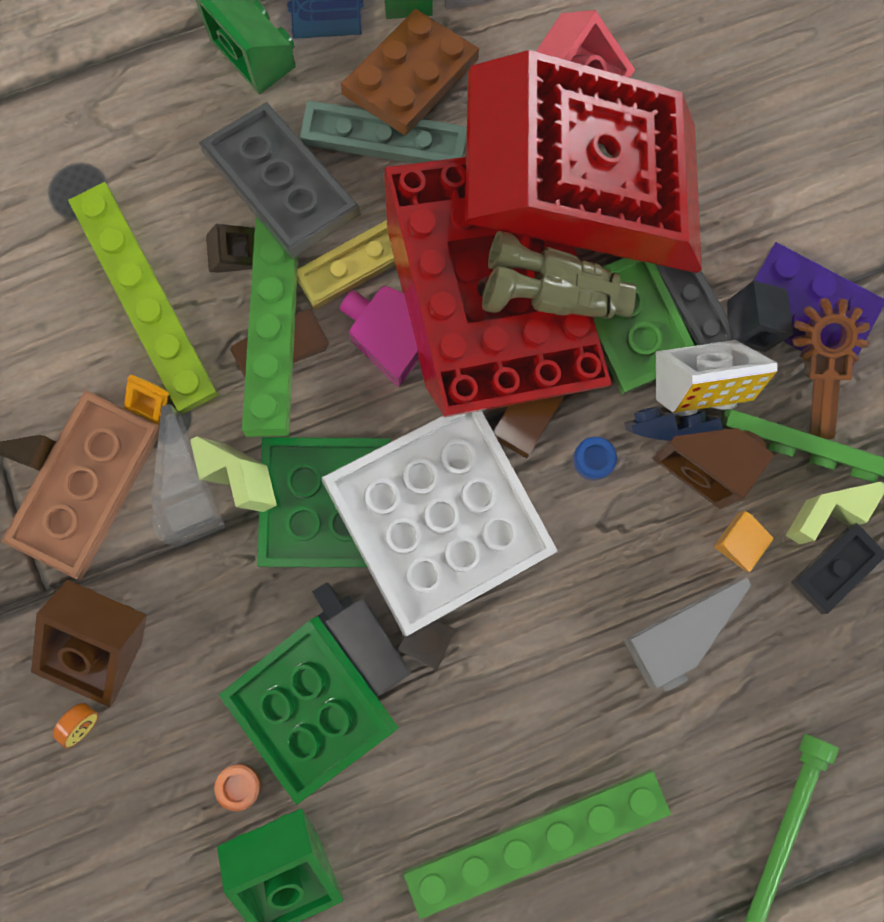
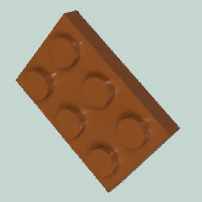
[341,9,479,136]

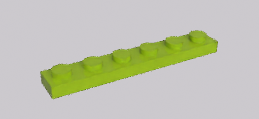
[68,182,219,415]

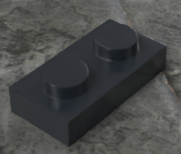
[791,523,884,614]

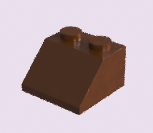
[651,428,775,509]
[31,580,147,708]

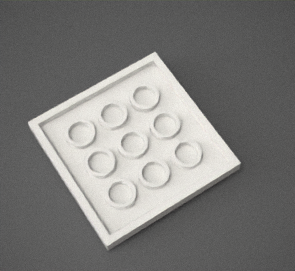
[321,411,558,636]

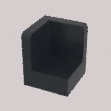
[727,280,794,353]

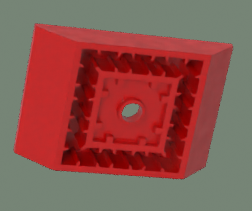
[465,50,702,273]
[384,157,611,418]

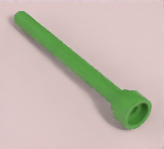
[745,733,840,922]

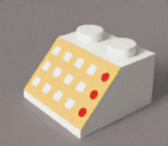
[656,340,777,416]

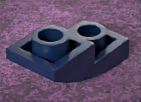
[624,406,723,441]

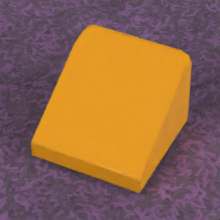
[713,510,774,573]

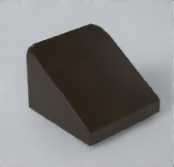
[206,224,255,273]
[0,435,56,471]

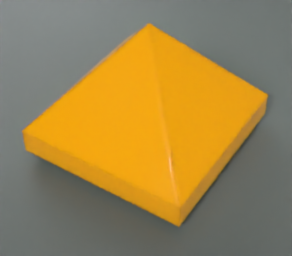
[124,374,169,427]

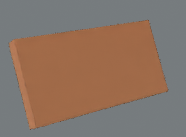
[1,390,163,580]

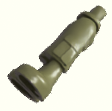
[482,231,636,319]

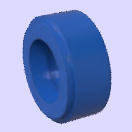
[573,437,617,481]

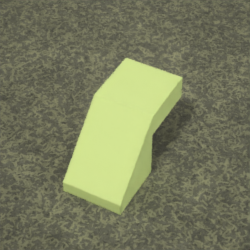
[190,436,277,512]
[785,482,884,545]

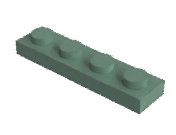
[300,100,467,164]

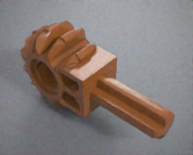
[792,298,870,440]

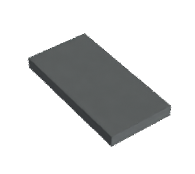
[199,102,361,259]

